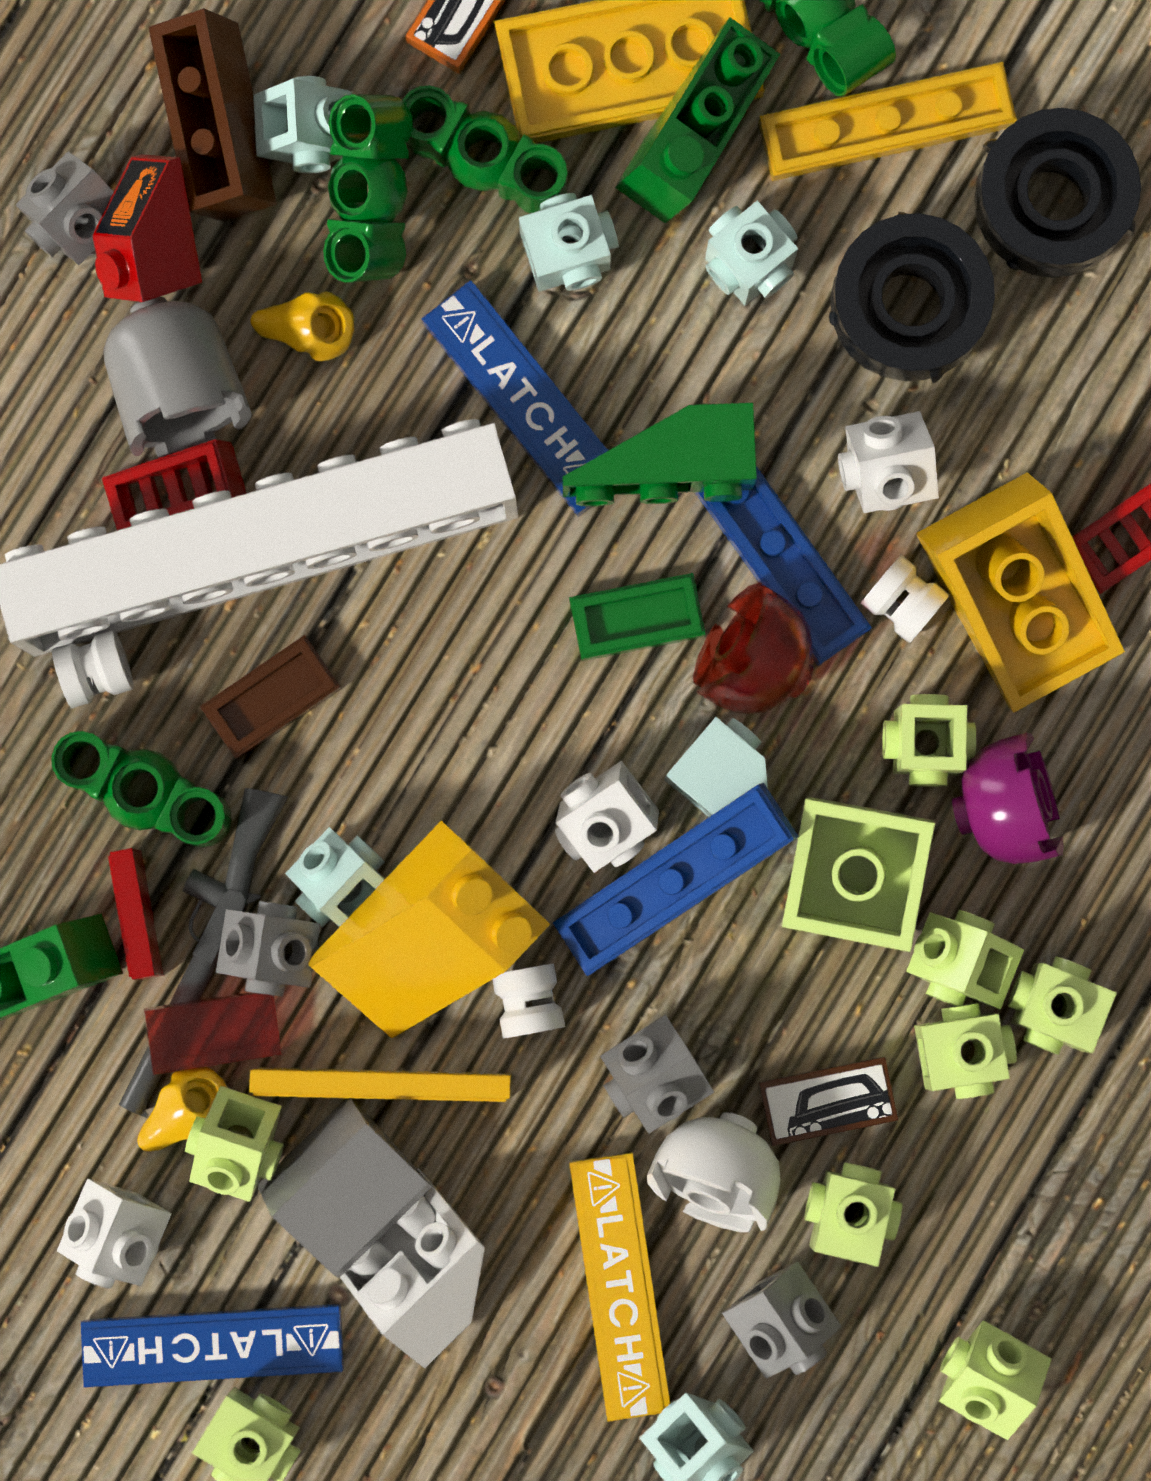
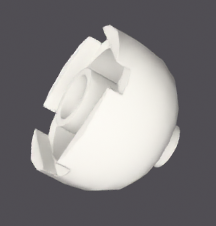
[647,1112,780,1233]

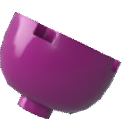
[952,733,1064,864]

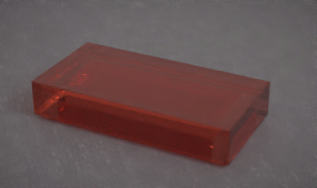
[143,992,282,1075]

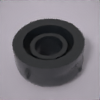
[974,108,1141,278]
[829,212,995,384]

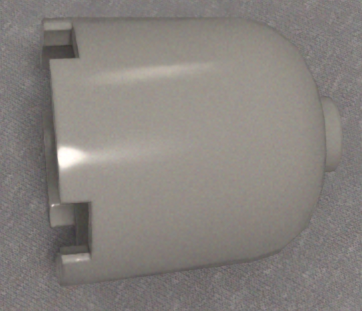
[103,297,252,458]

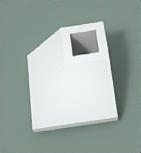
[340,1168,485,1368]

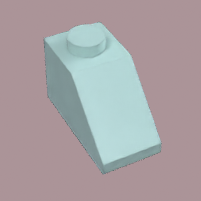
[664,717,768,817]

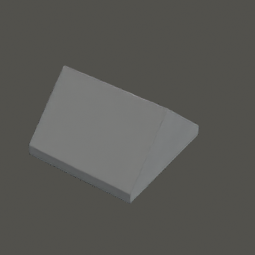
[257,1098,432,1278]

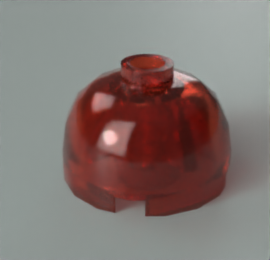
[693,582,813,714]

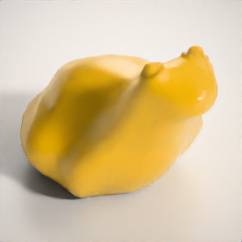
[250,291,354,361]
[137,1066,228,1152]

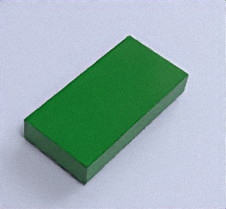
[569,573,706,661]

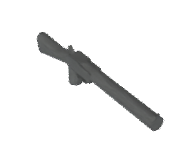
[119,788,288,1118]

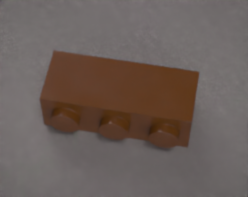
[148,8,277,222]

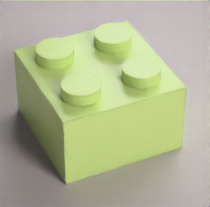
[782,797,936,952]

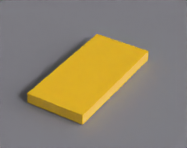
[494,0,764,143]

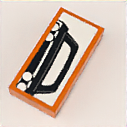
[405,0,506,74]

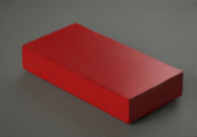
[108,848,164,980]

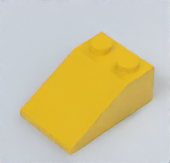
[916,472,1125,713]
[308,821,550,1038]

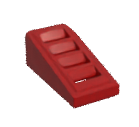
[102,439,247,531]
[1072,483,1151,594]

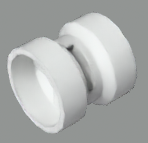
[860,555,950,644]
[52,630,134,709]
[492,963,565,1038]

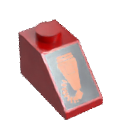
[92,154,202,302]

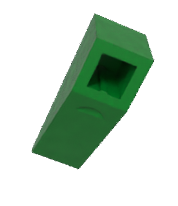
[615,17,780,224]
[562,403,757,507]
[0,913,123,1021]

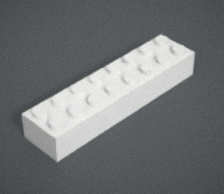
[0,419,518,657]

